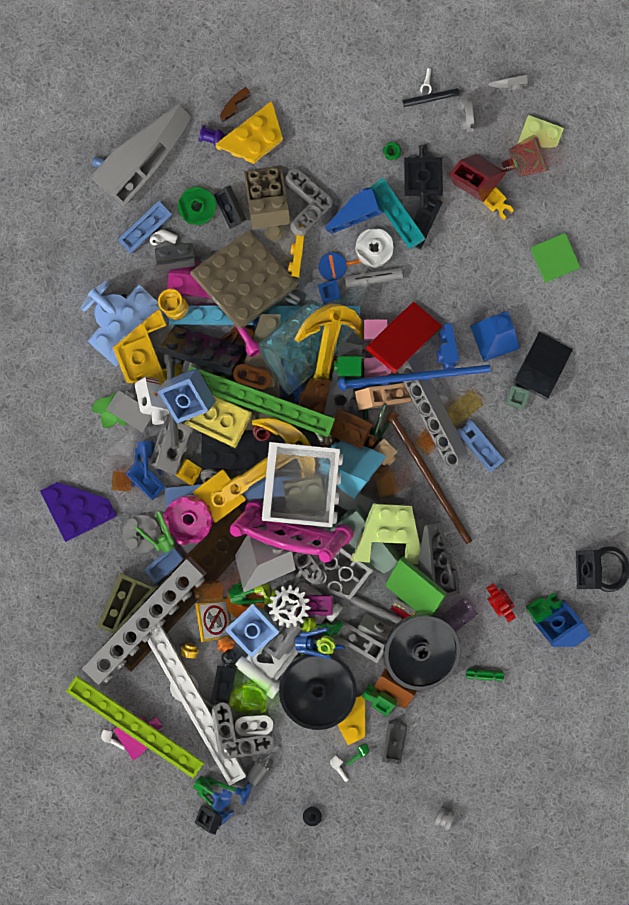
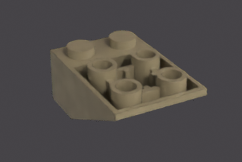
[244,166,290,230]

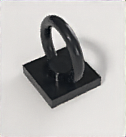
[576,546,629,592]

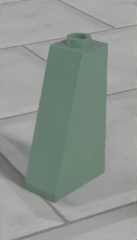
[328,504,401,574]

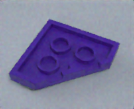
[40,482,117,542]

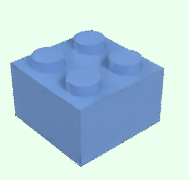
[158,368,216,423]

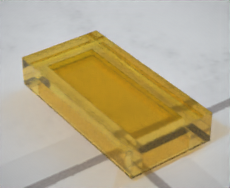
[446,390,483,426]

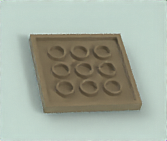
[190,230,299,330]

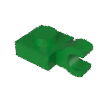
[362,684,398,717]

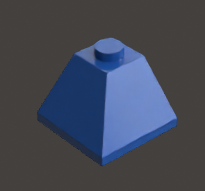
[470,311,520,362]
[533,600,590,647]

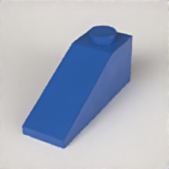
[325,188,384,234]

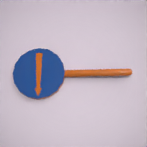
[318,253,362,281]

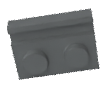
[155,243,195,272]

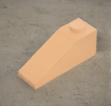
[355,383,413,410]

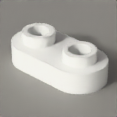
[235,715,273,736]

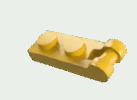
[288,224,305,279]

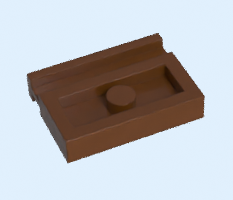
[330,408,374,450]

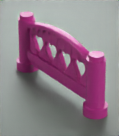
[230,499,354,562]

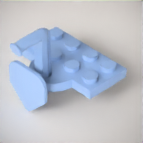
[80,280,164,367]

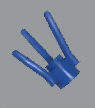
[131,441,163,487]
[295,627,345,659]

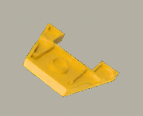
[112,309,182,383]

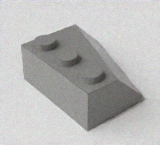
[235,525,296,592]
[293,541,374,599]

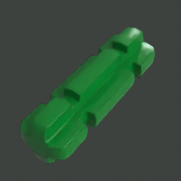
[466,669,504,682]

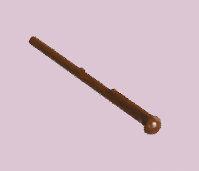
[386,412,473,544]

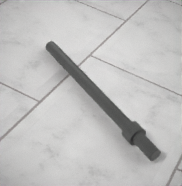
[164,354,179,449]

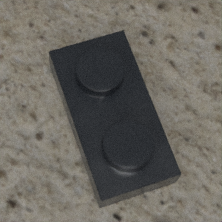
[214,185,246,229]
[195,805,222,835]

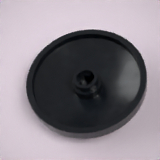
[383,614,461,690]
[279,652,357,730]

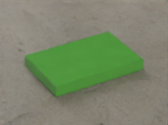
[385,557,447,615]

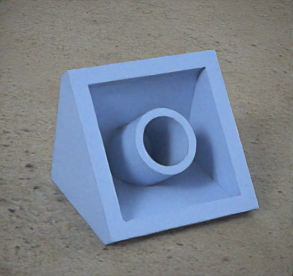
[225,604,280,658]

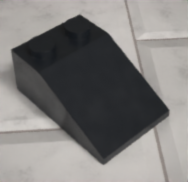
[513,332,573,400]

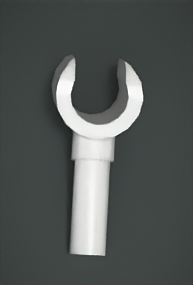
[420,68,432,94]
[101,729,125,750]
[330,755,349,782]

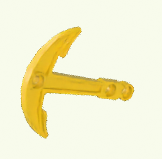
[294,303,364,379]
[210,418,315,507]

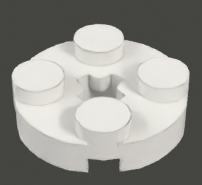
[355,229,393,268]

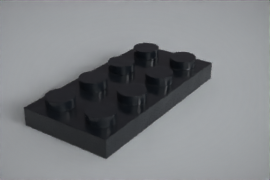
[159,325,246,375]

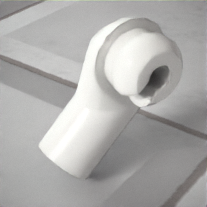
[150,229,179,246]

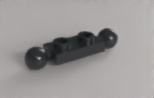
[210,650,236,722]

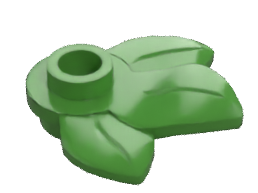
[92,393,127,428]

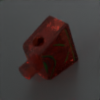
[501,134,549,177]

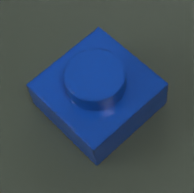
[318,280,341,304]

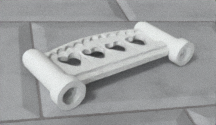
[235,582,343,699]

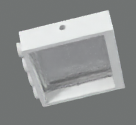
[262,442,343,528]

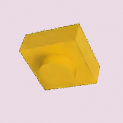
[175,459,202,485]

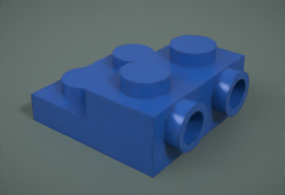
[436,323,459,369]

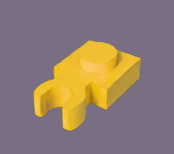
[483,187,514,220]

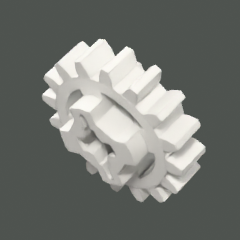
[268,585,311,628]

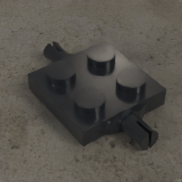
[404,145,443,208]

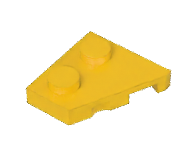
[338,694,365,745]

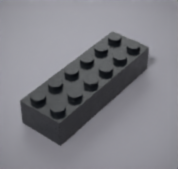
[201,430,317,470]

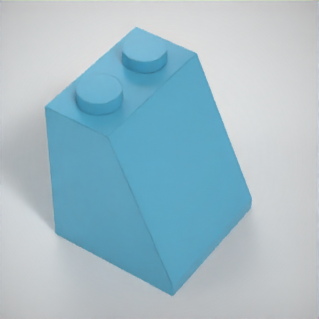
[318,440,386,499]

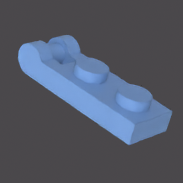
[457,419,505,473]

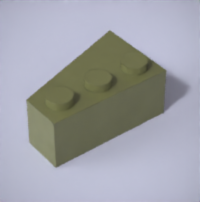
[96,572,156,634]

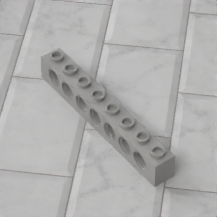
[82,557,207,685]

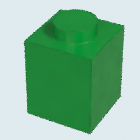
[334,356,361,376]

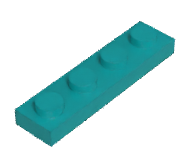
[369,178,426,250]

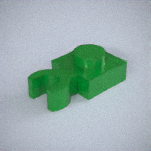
[525,593,562,624]

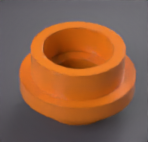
[217,636,236,652]

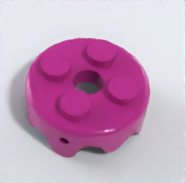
[163,495,213,545]

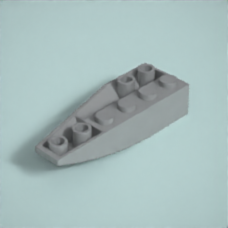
[90,104,192,207]

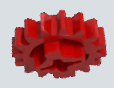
[486,583,516,623]

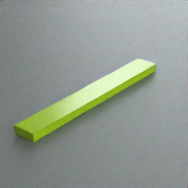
[65,675,205,779]

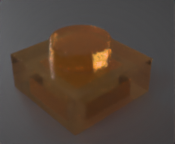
[413,429,436,456]
[112,471,132,492]

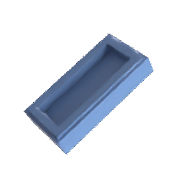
[144,548,184,584]

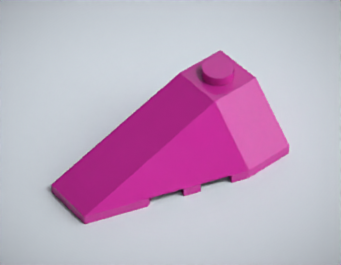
[167,260,212,299]

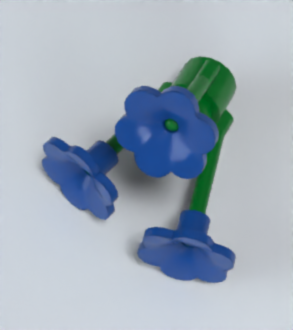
[193,776,252,826]

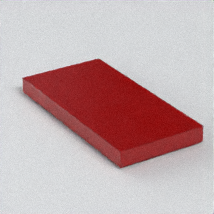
[366,301,442,374]

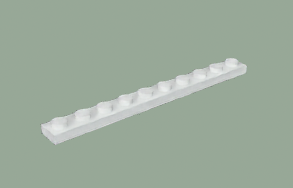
[142,618,247,786]

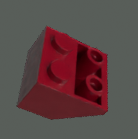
[449,154,506,202]

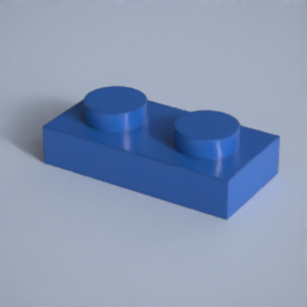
[125,460,166,500]

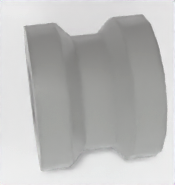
[434,807,455,830]

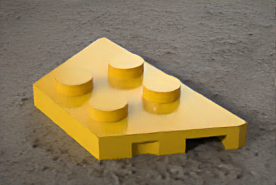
[215,102,283,164]

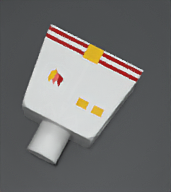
[135,377,169,425]

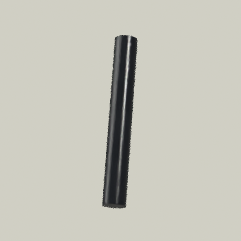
[402,88,459,107]

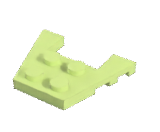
[351,503,421,564]

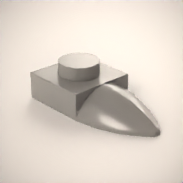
[488,75,528,91]

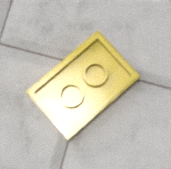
[184,395,253,448]

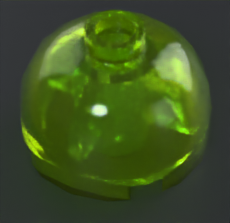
[229,681,267,713]

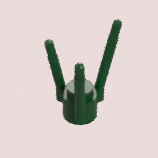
[363,403,390,445]

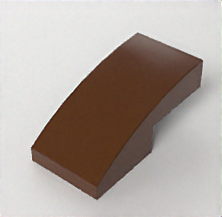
[220,87,251,123]

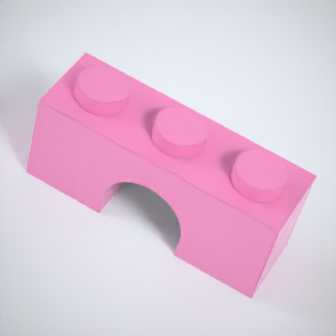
[364,320,391,378]

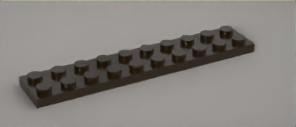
[103,507,258,672]

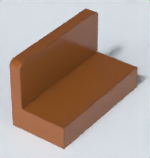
[374,669,417,708]

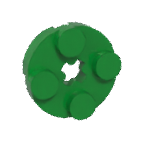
[178,187,216,226]

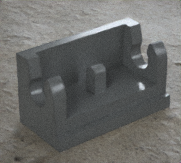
[382,722,407,764]

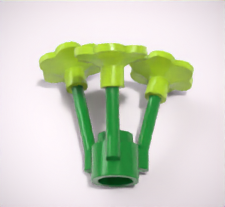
[228,582,276,606]

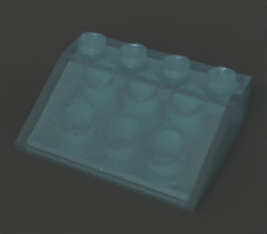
[258,299,340,395]

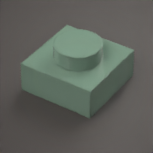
[505,385,530,410]

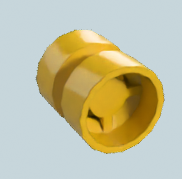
[158,289,189,320]

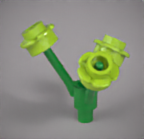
[300,617,343,655]

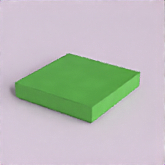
[530,233,580,283]

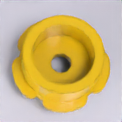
[180,643,199,658]

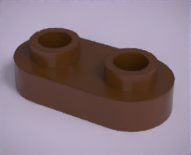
[233,364,272,390]

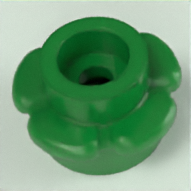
[383,142,401,161]

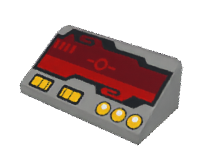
[389,599,418,619]

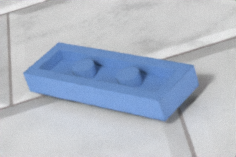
[117,201,172,254]

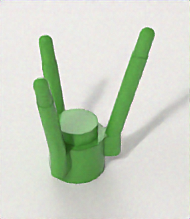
[135,511,177,553]

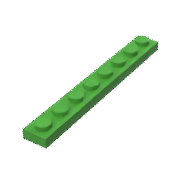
[189,366,335,437]

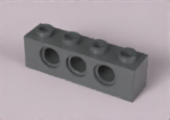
[323,341,366,418]

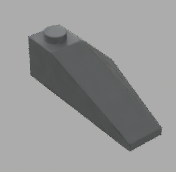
[418,522,460,598]

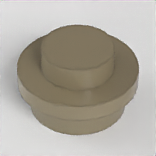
[265,225,284,241]

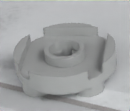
[458,94,474,133]
[123,515,162,553]

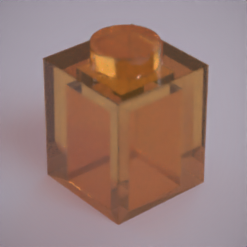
[374,468,399,498]
[194,581,223,604]

